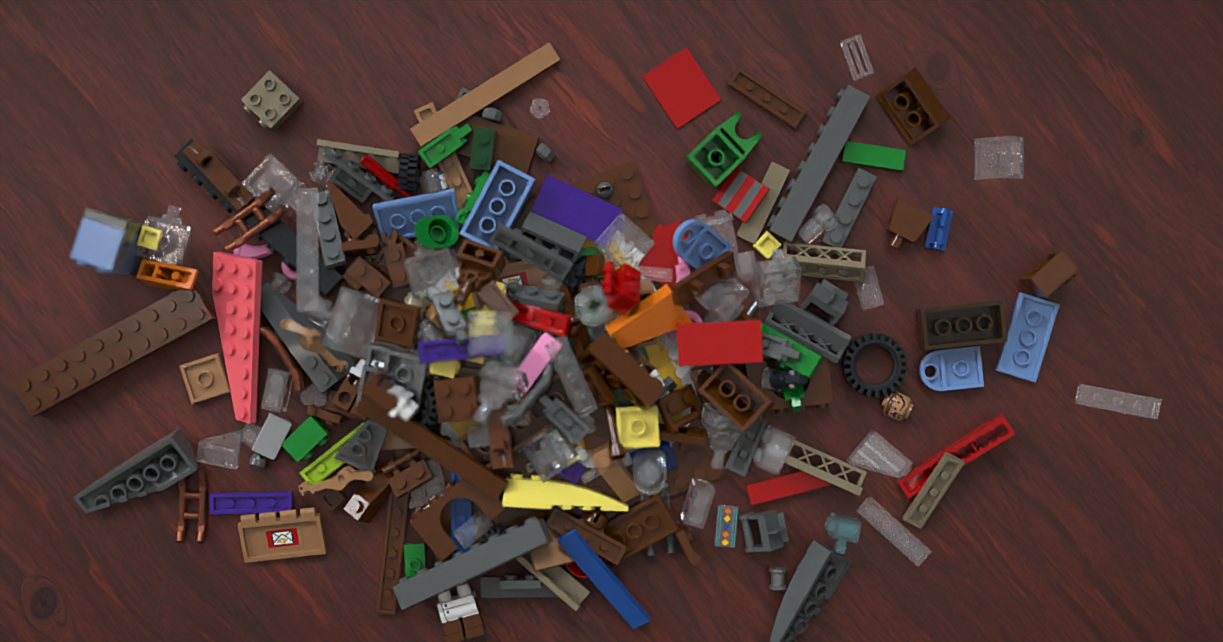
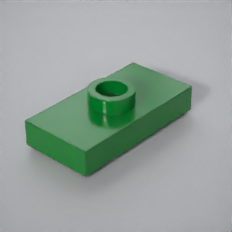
[404,542,427,578]

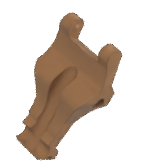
[280,319,348,372]
[298,465,377,496]

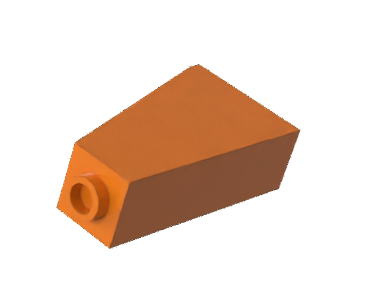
[605,284,693,348]

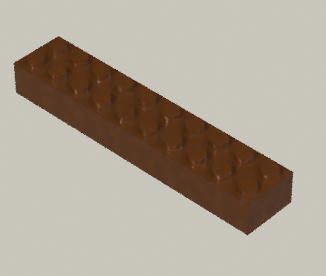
[11,282,217,417]

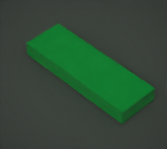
[841,141,906,171]

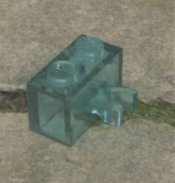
[825,513,861,554]

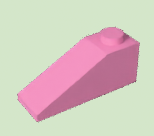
[510,332,565,394]

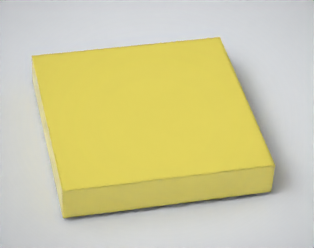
[616,405,660,449]

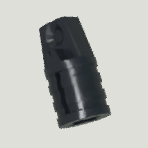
[562,255,588,290]
[770,370,808,389]

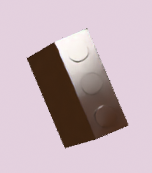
[876,67,951,146]
[698,364,776,433]

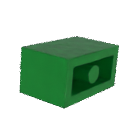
[281,416,331,462]

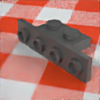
[323,146,395,203]
[481,574,559,598]

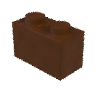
[345,256,392,298]

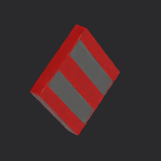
[712,167,770,224]

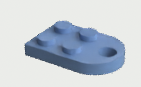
[673,219,732,270]
[919,346,984,391]

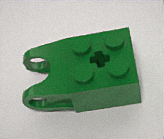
[684,112,762,188]

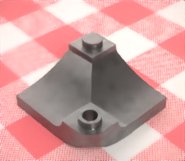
[355,342,428,416]

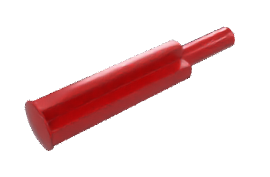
[360,153,412,198]

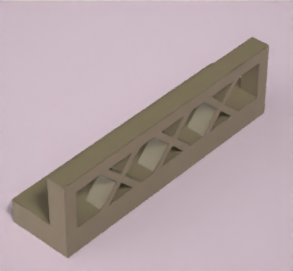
[316,139,402,174]
[780,242,866,282]
[781,438,867,496]
[516,553,590,611]

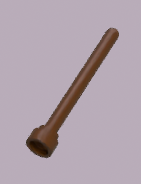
[604,404,627,460]

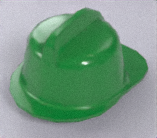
[415,215,459,249]

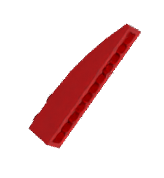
[897,412,1015,499]

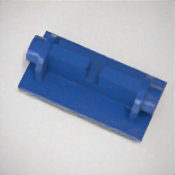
[925,207,953,251]

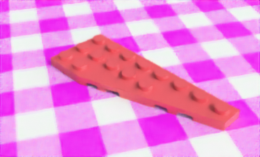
[212,251,262,424]

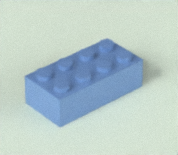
[459,160,537,250]

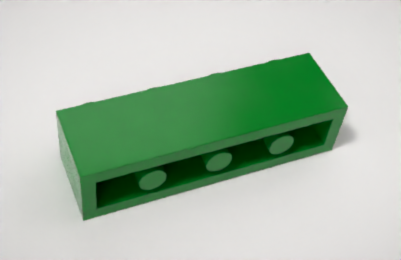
[753,318,824,380]

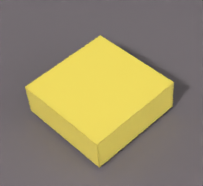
[137,225,164,251]
[753,231,782,260]

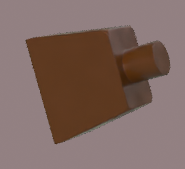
[885,198,934,251]

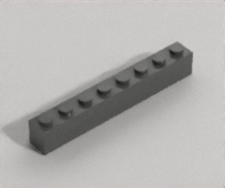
[767,85,870,243]
[393,517,553,610]

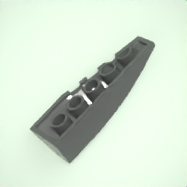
[260,282,356,393]
[73,428,198,513]
[770,540,853,642]

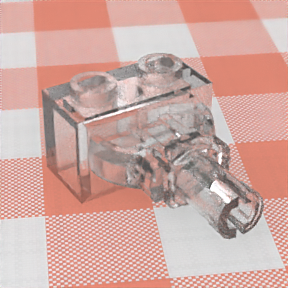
[473,357,529,425]
[701,403,748,469]

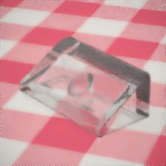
[854,265,884,310]

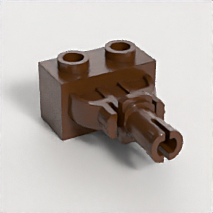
[452,238,506,307]

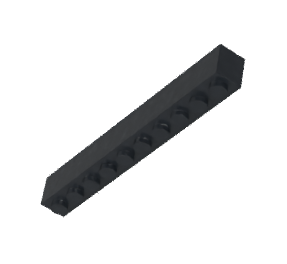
[174,139,345,298]

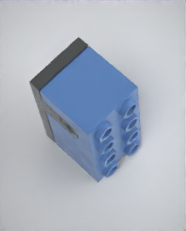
[70,208,153,275]

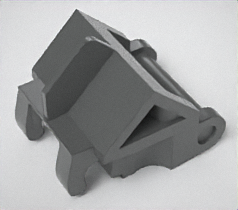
[799,278,849,326]
[738,510,790,552]

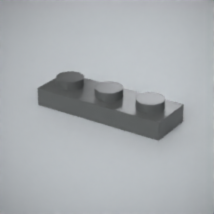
[724,418,767,477]

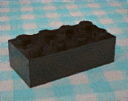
[916,300,1008,350]

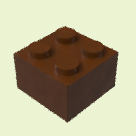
[1020,250,1078,298]
[434,376,486,423]

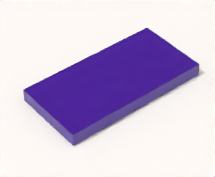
[531,175,623,247]

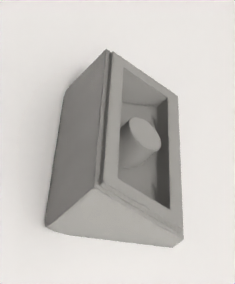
[251,413,292,460]

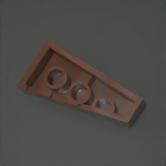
[577,332,666,411]

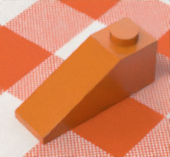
[136,259,199,290]

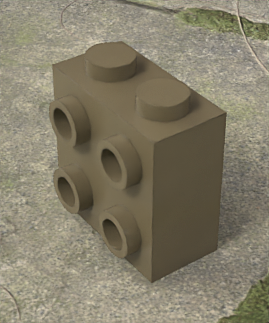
[241,70,303,131]

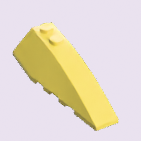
[502,473,629,511]

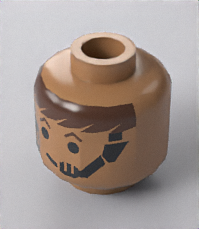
[881,391,914,421]

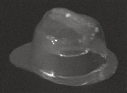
[633,447,666,495]

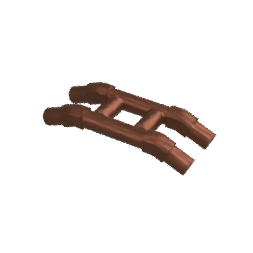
[212,188,288,253]
[260,326,307,391]
[176,469,208,543]

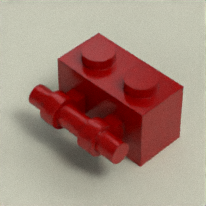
[602,261,641,315]

